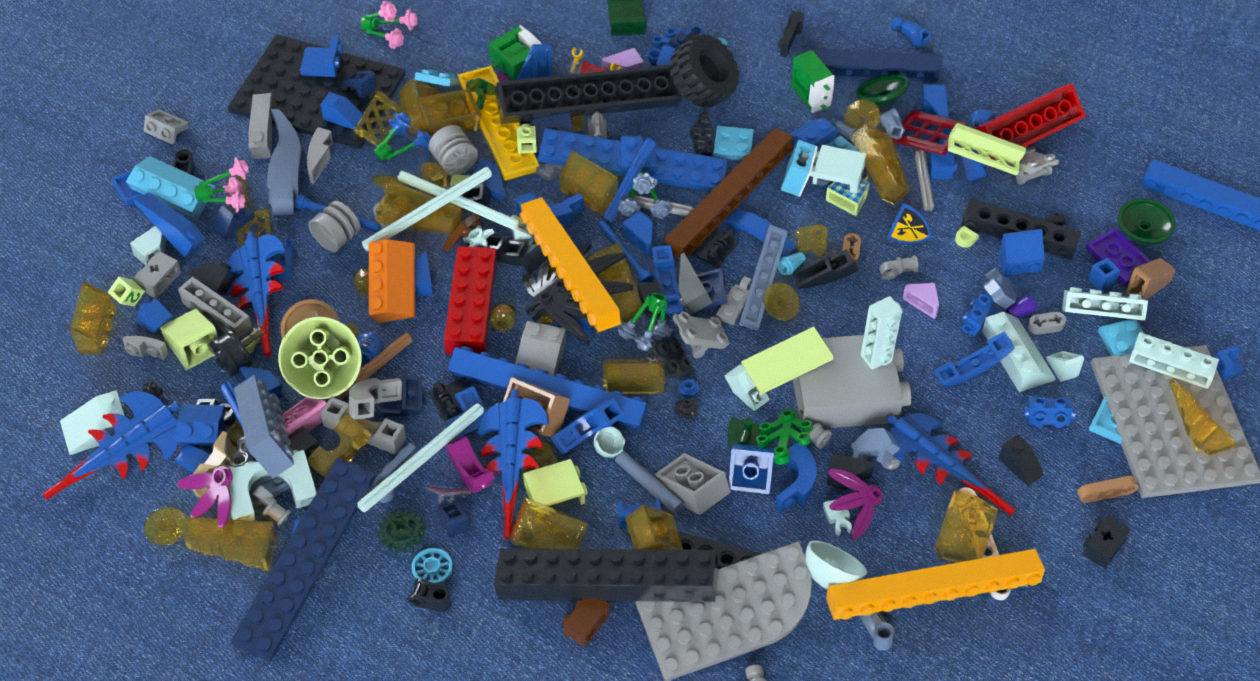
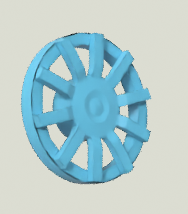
[412,548,452,584]

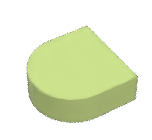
[955,226,979,247]

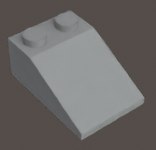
[515,321,566,376]
[654,453,731,515]

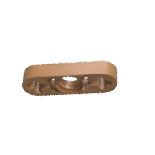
[1077,476,1139,503]

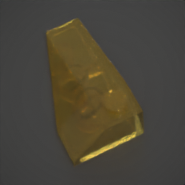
[1169,379,1238,455]

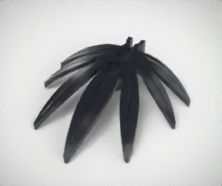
[522,244,634,345]

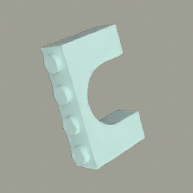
[229,450,317,525]

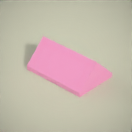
[282,397,326,436]

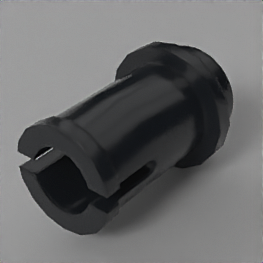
[1040,213,1065,226]

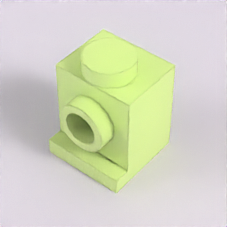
[517,124,537,153]

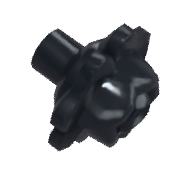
[142,381,163,399]
[675,398,699,419]

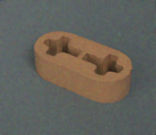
[842,233,861,265]

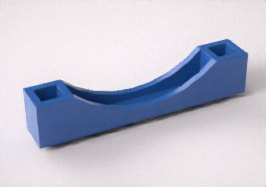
[921,85,957,179]

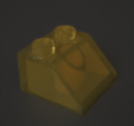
[625,505,683,550]

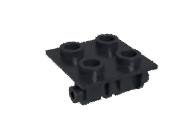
[690,107,714,156]
[692,229,739,267]
[646,337,695,378]
[428,377,470,424]

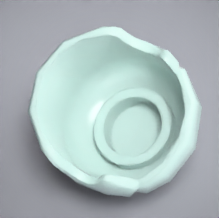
[594,427,625,458]

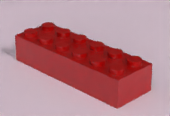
[974,83,1086,160]
[444,246,497,354]

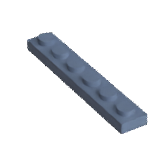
[739,225,788,331]

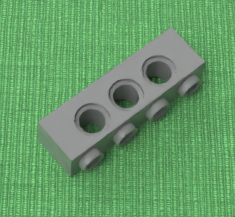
[178,277,253,341]

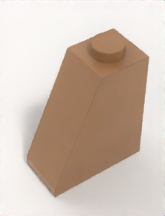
[1126,258,1176,300]

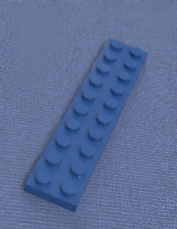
[538,128,727,192]

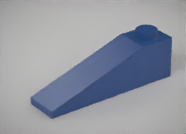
[134,192,206,258]

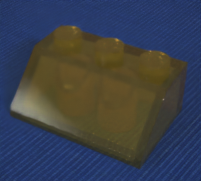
[399,78,449,136]
[559,151,618,215]
[70,282,116,354]
[603,358,665,393]
[935,490,998,563]

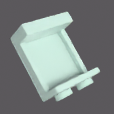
[810,145,866,194]

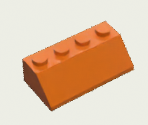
[369,239,415,323]

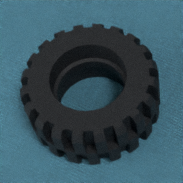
[670,34,739,107]

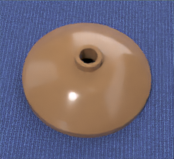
[281,299,340,340]

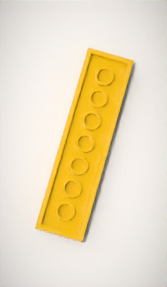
[457,66,540,181]

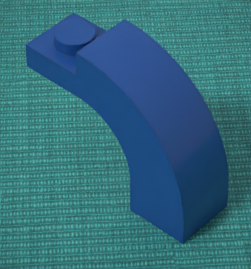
[515,192,584,227]
[550,398,624,454]
[775,442,817,513]

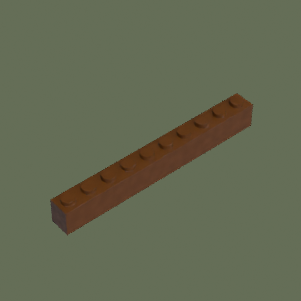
[664,128,793,259]

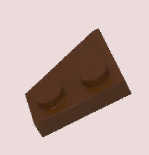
[442,213,483,252]

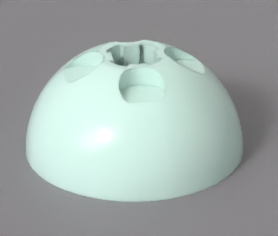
[805,541,867,589]

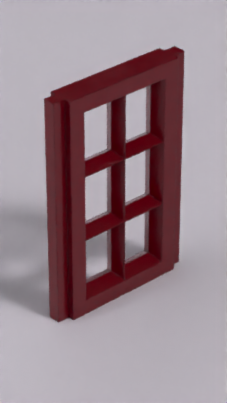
[890,110,968,156]

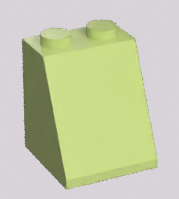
[160,309,218,371]

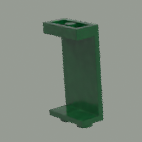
[607,0,646,36]

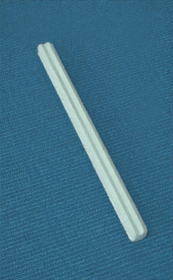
[362,167,492,251]
[398,171,519,230]
[357,403,484,512]

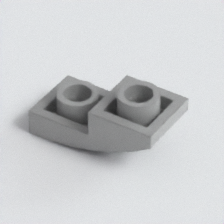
[122,336,169,360]

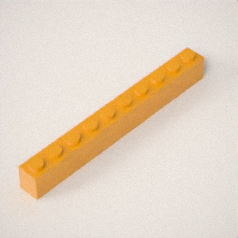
[519,197,621,332]
[826,549,1045,620]

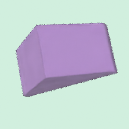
[903,283,939,319]

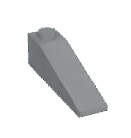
[249,93,272,159]

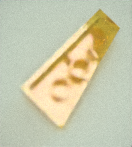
[850,124,910,204]
[375,182,462,234]
[586,242,641,323]
[183,517,276,572]

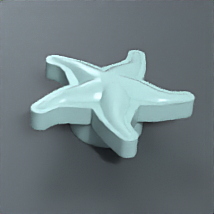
[463,225,494,248]

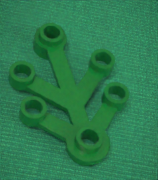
[756,409,813,465]

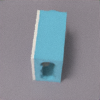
[781,140,818,197]

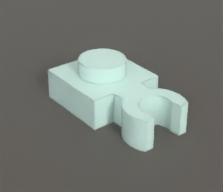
[823,499,852,536]

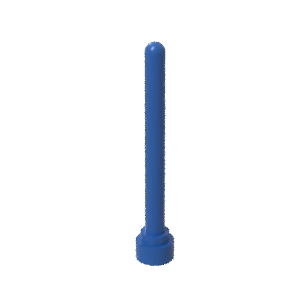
[294,193,381,231]
[598,220,655,283]

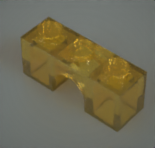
[307,414,371,478]

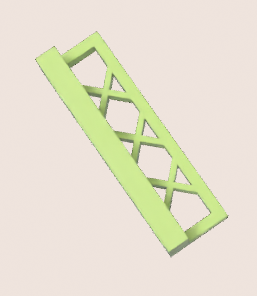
[948,123,1026,176]

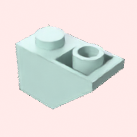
[130,226,167,266]
[724,365,770,411]

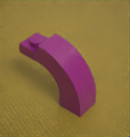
[444,436,495,493]

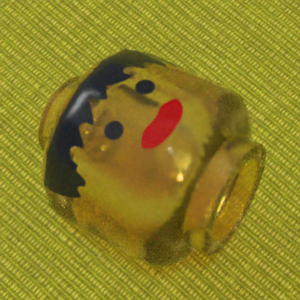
[353,267,369,296]
[490,302,517,332]

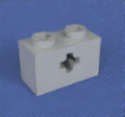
[134,251,181,299]

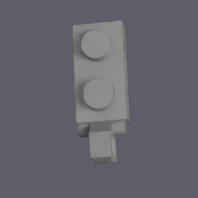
[716,276,751,326]

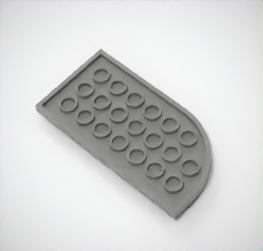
[635,541,812,681]

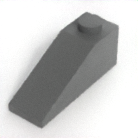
[678,253,712,314]

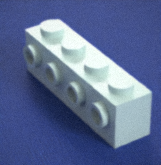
[1062,287,1148,320]
[860,296,902,370]
[1129,332,1219,389]

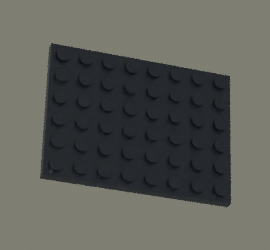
[228,34,406,149]

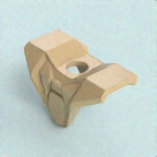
[193,431,239,498]

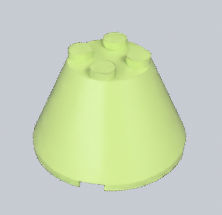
[278,317,362,399]

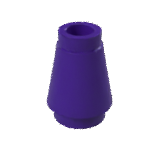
[1006,296,1037,318]

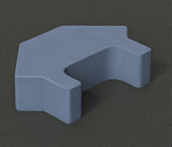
[983,267,1017,309]
[851,428,900,467]

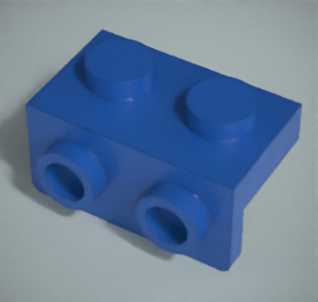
[960,149,987,182]

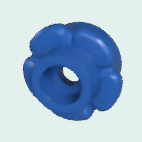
[679,379,699,398]

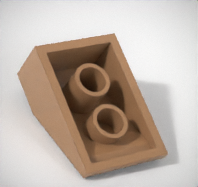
[503,377,570,437]

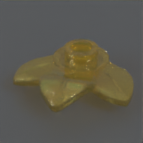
[794,224,828,258]
[522,441,558,473]

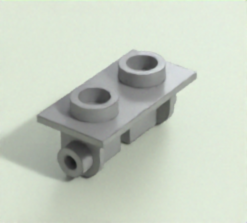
[588,112,607,139]

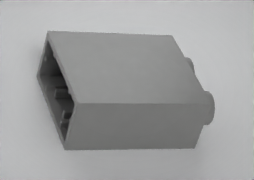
[792,335,911,429]

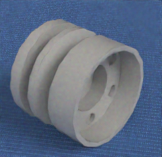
[429,125,478,175]
[308,200,361,252]

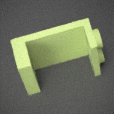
[523,459,588,518]

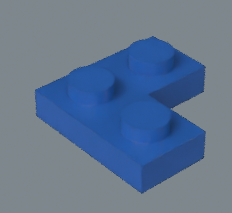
[445,386,487,440]

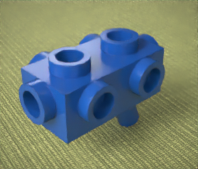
[961,291,1004,337]
[1024,395,1076,428]

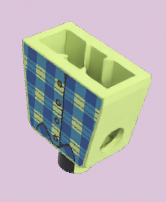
[826,173,870,216]

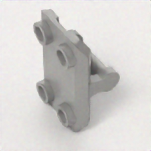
[1006,147,1060,185]
[673,311,730,358]

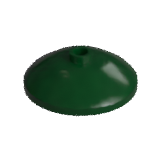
[856,74,910,105]
[1117,198,1176,245]

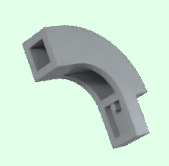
[349,378,402,420]

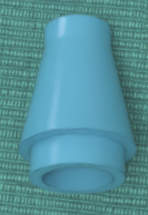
[777,252,805,275]

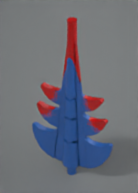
[227,232,286,356]
[478,390,549,539]
[42,392,180,500]
[887,413,1016,516]

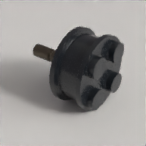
[207,328,264,377]

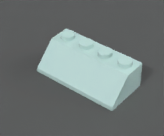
[982,312,1056,392]

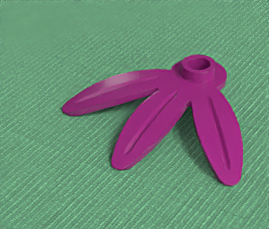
[177,466,233,528]
[829,469,883,540]

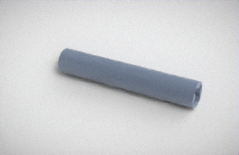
[615,451,684,514]

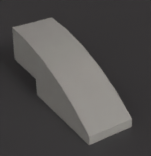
[307,127,333,184]

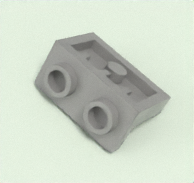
[144,109,189,144]

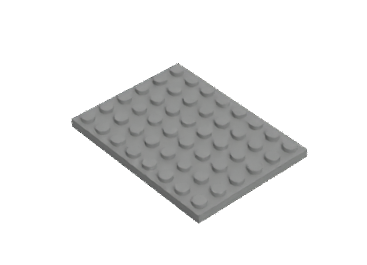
[1091,345,1260,498]

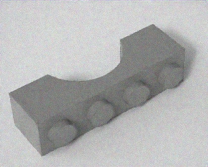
[321,397,406,455]

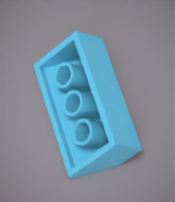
[126,156,216,219]

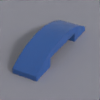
[724,209,797,258]
[652,245,684,314]
[934,331,1015,388]

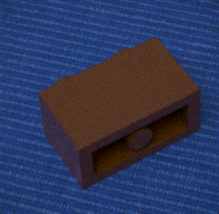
[562,598,610,647]

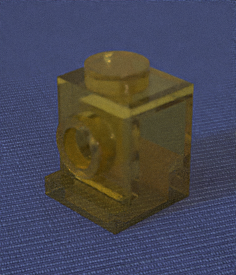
[420,161,448,188]

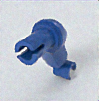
[890,17,931,48]

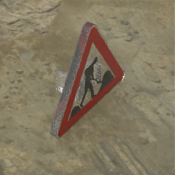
[426,486,471,503]

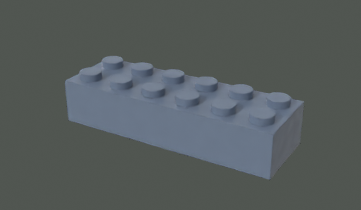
[234,375,294,479]

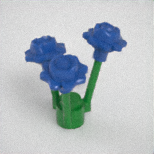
[373,111,431,161]

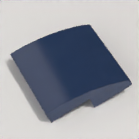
[379,375,422,417]

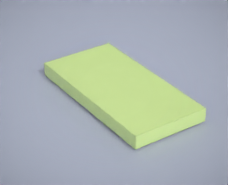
[741,327,834,395]

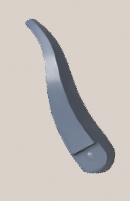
[267,109,301,216]

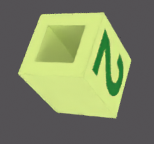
[108,277,145,307]

